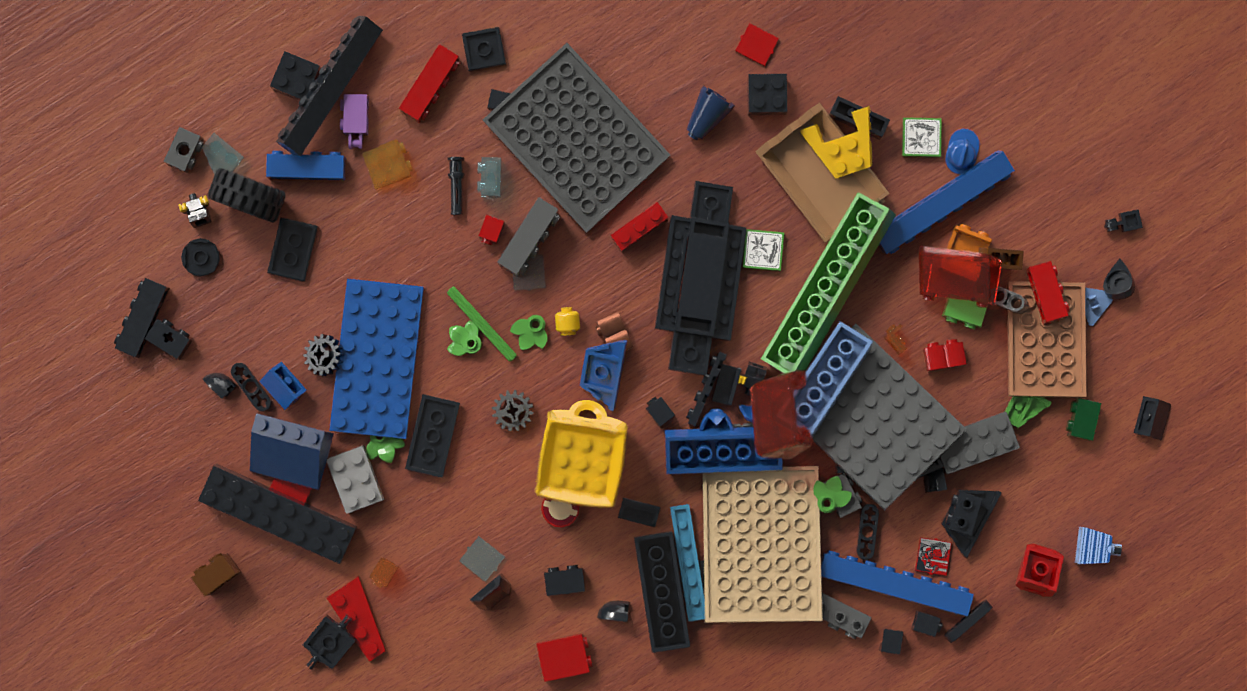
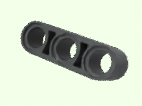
[973,280,1029,314]

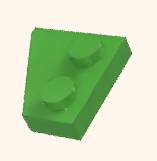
[1005,396,1052,428]

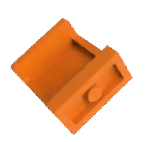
[938,224,992,283]

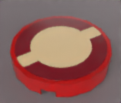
[541,498,580,527]

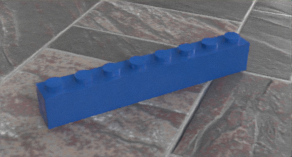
[879,150,1015,254]
[821,550,974,616]

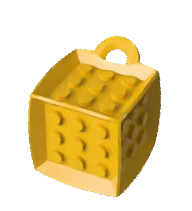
[535,400,628,507]

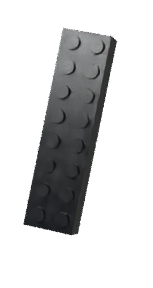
[198,464,357,564]

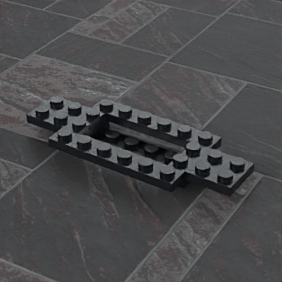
[654,181,747,376]

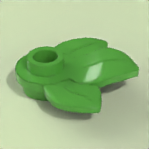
[510,315,548,350]
[447,320,482,356]
[366,435,405,463]
[813,476,852,513]

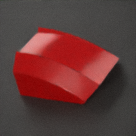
[1015,544,1064,597]

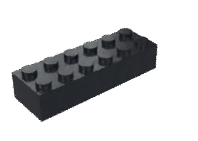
[634,531,690,653]

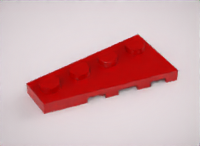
[327,576,386,662]

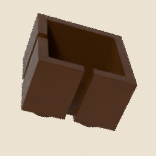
[191,553,241,597]

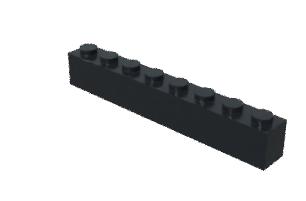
[276,16,383,156]

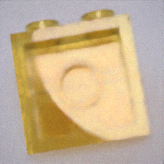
[362,139,413,189]

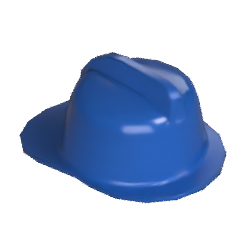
[945,129,979,174]

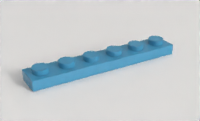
[670,504,705,622]

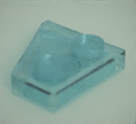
[202,133,245,175]

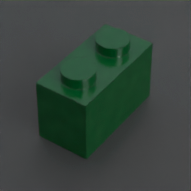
[1066,398,1102,441]

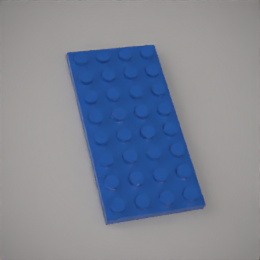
[329,279,424,439]

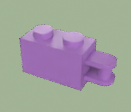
[340,94,369,149]

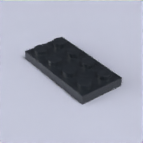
[405,394,460,478]

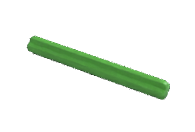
[447,286,517,362]

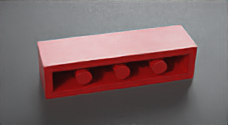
[399,44,460,123]

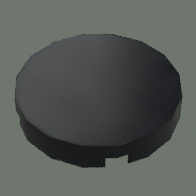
[181,238,220,277]

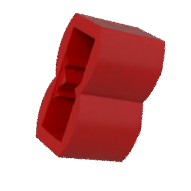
[923,339,967,371]

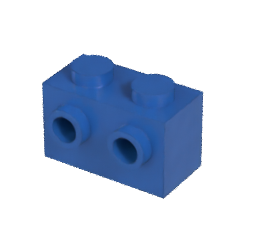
[259,361,307,410]

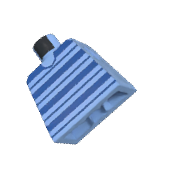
[1075,527,1122,564]

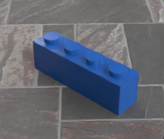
[266,151,346,181]

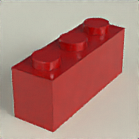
[610,202,668,253]
[1026,261,1070,325]

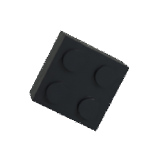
[270,51,321,101]
[747,74,787,115]

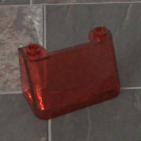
[918,246,1002,308]
[750,370,813,459]

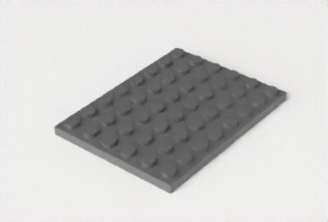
[483,43,670,233]
[774,323,967,511]

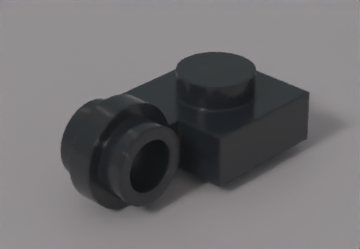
[1104,209,1143,232]

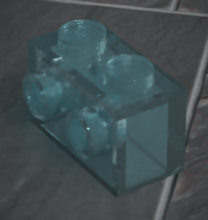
[477,157,502,198]

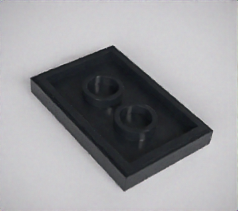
[267,217,319,282]

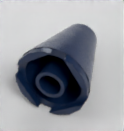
[687,85,735,140]

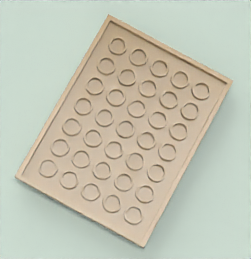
[703,466,822,623]

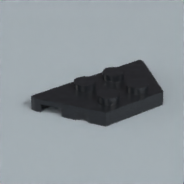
[941,490,1002,558]

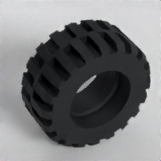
[208,168,286,223]

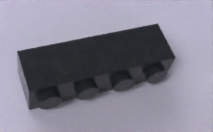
[114,278,170,358]

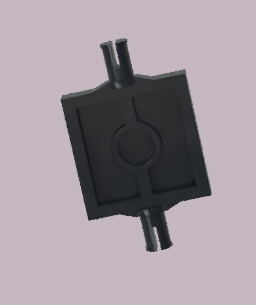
[303,615,357,670]

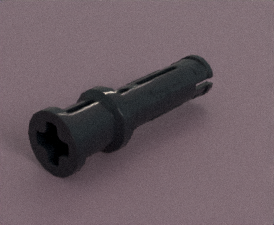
[447,157,465,215]

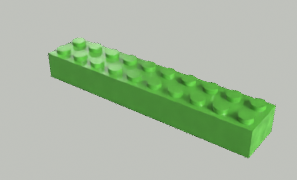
[761,192,896,381]

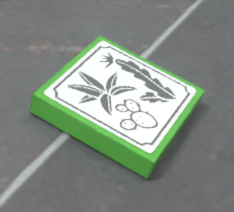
[902,118,942,157]
[742,229,784,271]

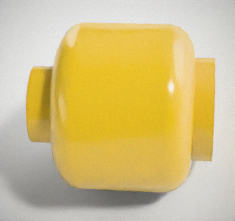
[555,307,580,336]

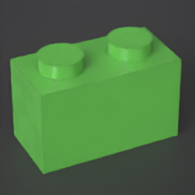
[942,293,988,330]

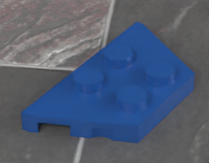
[580,340,627,411]

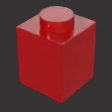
[479,214,505,246]

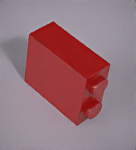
[536,633,593,682]

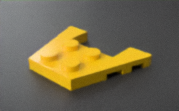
[800,106,872,179]

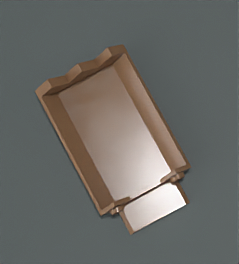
[755,103,889,242]

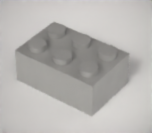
[327,446,385,514]

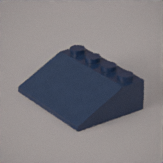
[250,413,334,490]

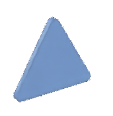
[1085,288,1113,326]

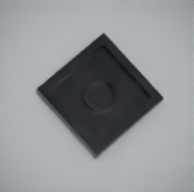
[462,27,506,72]

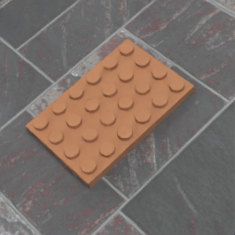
[1007,281,1086,398]

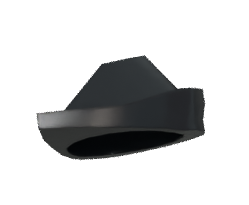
[1103,258,1135,300]

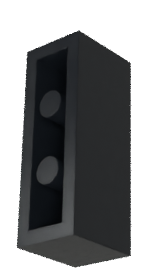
[829,96,890,140]

